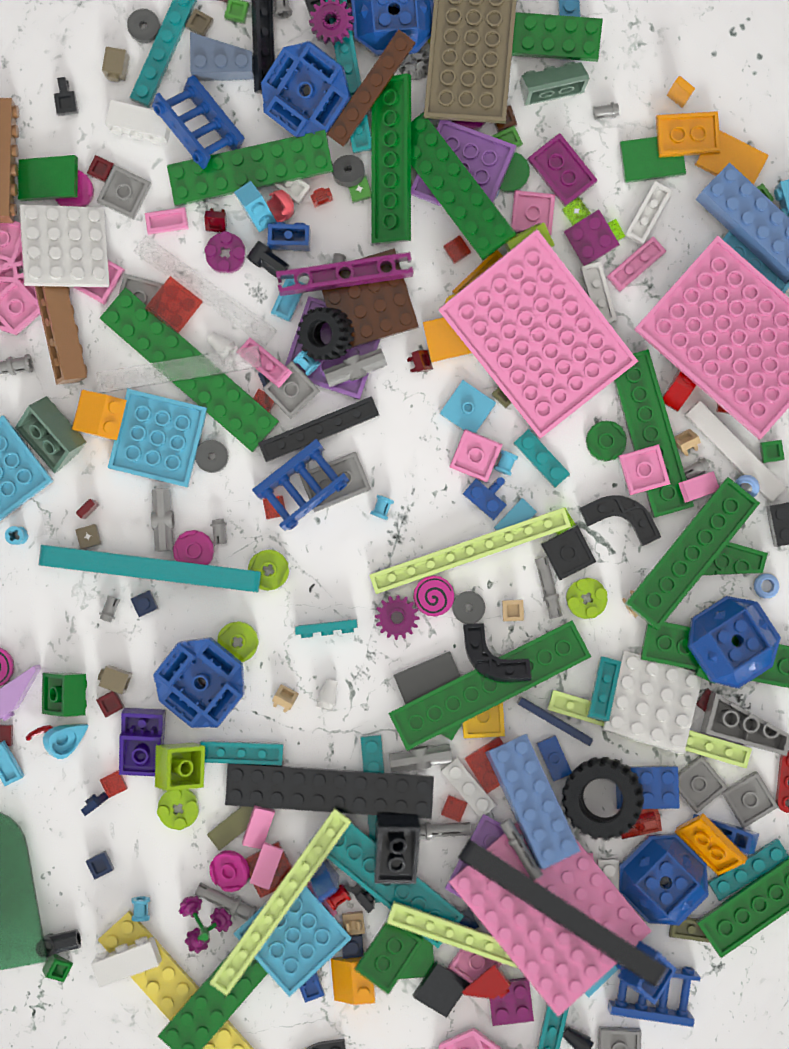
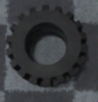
[297,307,355,360]

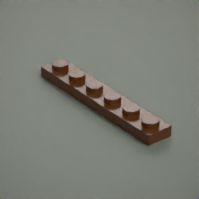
[327,30,416,147]

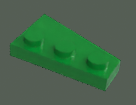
[702,542,768,576]

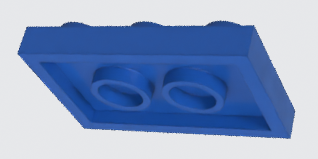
[616,766,680,809]

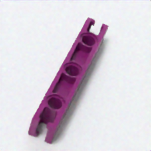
[276,252,414,296]

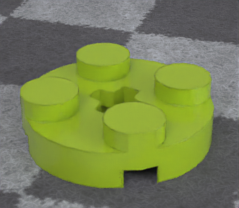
[248,550,289,591]
[566,578,608,619]
[217,621,259,662]
[157,789,199,830]

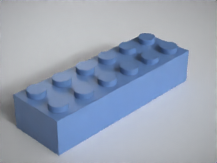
[695,162,789,283]
[485,734,581,869]

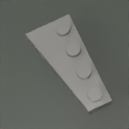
[700,692,789,756]

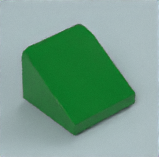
[42,954,73,982]

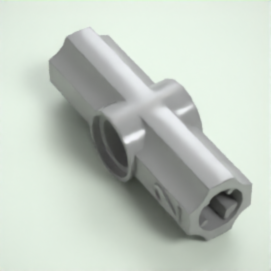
[323,348,387,387]
[151,489,174,551]
[389,744,453,772]

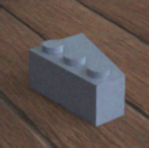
[190,32,254,81]

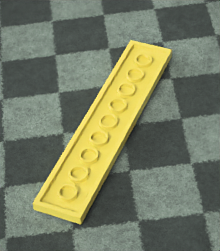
[98,910,254,1049]

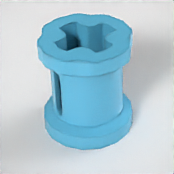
[293,350,321,376]
[494,450,518,476]
[370,495,394,520]
[5,526,28,545]
[131,896,150,922]

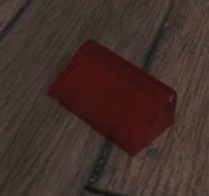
[621,809,662,839]

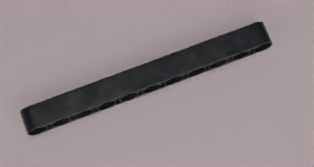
[458,839,668,988]

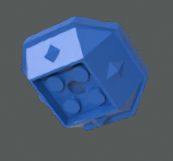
[351,0,434,56]
[261,41,351,137]
[687,596,781,689]
[153,637,245,728]
[619,833,709,925]

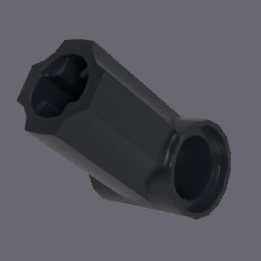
[246,241,289,278]
[36,929,81,958]

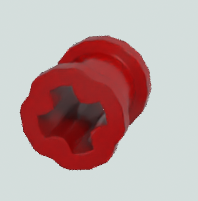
[326,883,352,911]

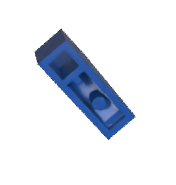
[693,814,759,855]
[310,858,339,903]

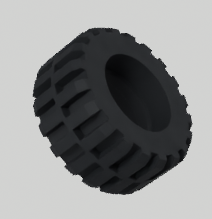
[562,757,644,841]

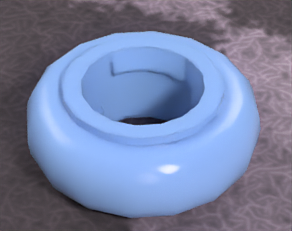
[735,475,760,497]
[754,573,779,599]

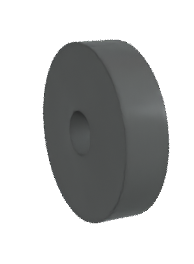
[127,8,161,44]
[332,155,365,187]
[195,440,229,473]
[452,591,485,624]

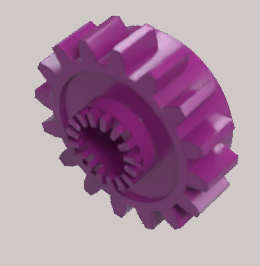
[309,0,355,45]
[375,595,420,640]

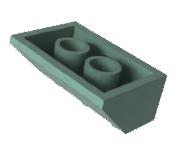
[520,61,590,106]
[15,396,87,473]

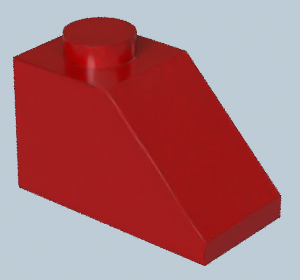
[663,370,696,412]
[462,963,511,999]

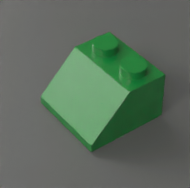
[42,672,87,717]

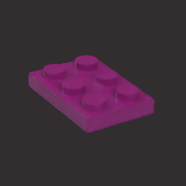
[527,133,598,207]

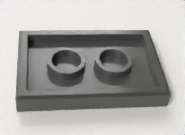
[393,651,461,705]

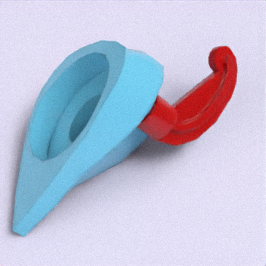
[25,724,89,759]

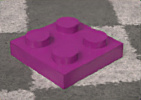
[564,209,620,266]
[489,978,534,1026]

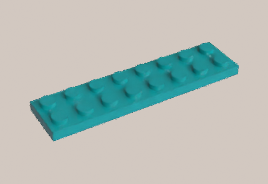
[309,822,464,948]

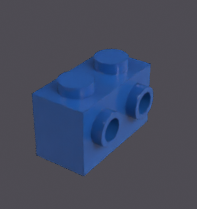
[267,222,311,251]

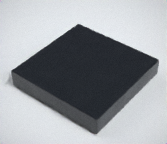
[541,525,596,581]
[412,961,470,1018]

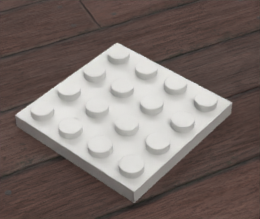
[19,205,109,287]
[603,650,703,755]

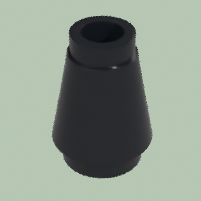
[562,1026,594,1049]

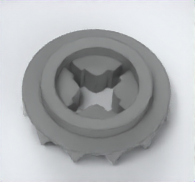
[399,49,429,80]

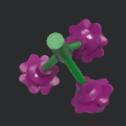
[178,896,233,954]

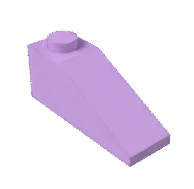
[0,665,41,722]

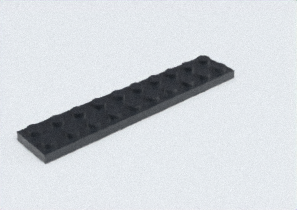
[225,764,434,819]

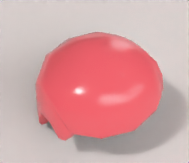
[267,190,294,222]

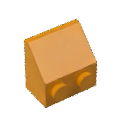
[71,390,127,440]
[331,957,376,1005]

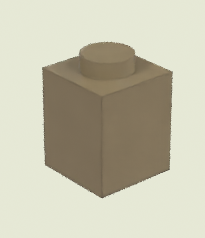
[102,47,130,82]
[98,665,133,695]

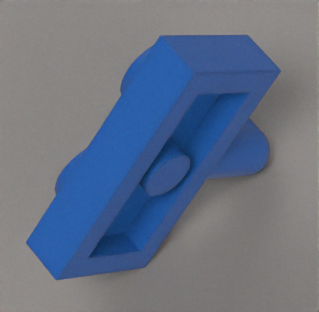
[463,477,507,521]

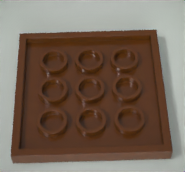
[322,248,419,350]

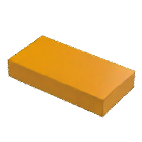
[667,76,695,108]

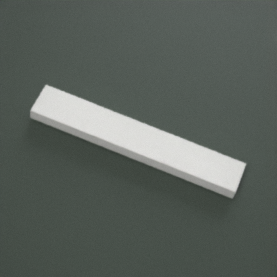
[684,401,786,503]

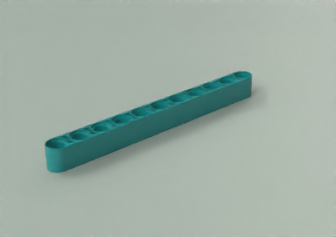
[38,545,261,592]

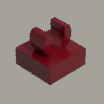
[204,208,227,233]
[407,350,433,372]

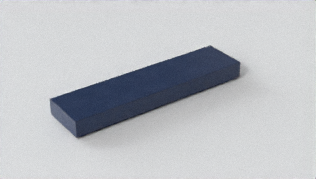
[516,696,593,747]

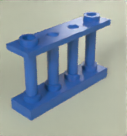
[152,75,245,169]
[252,439,349,531]
[608,963,701,1027]

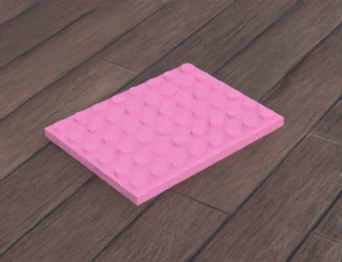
[438,229,638,438]
[634,236,789,440]
[448,822,652,1017]

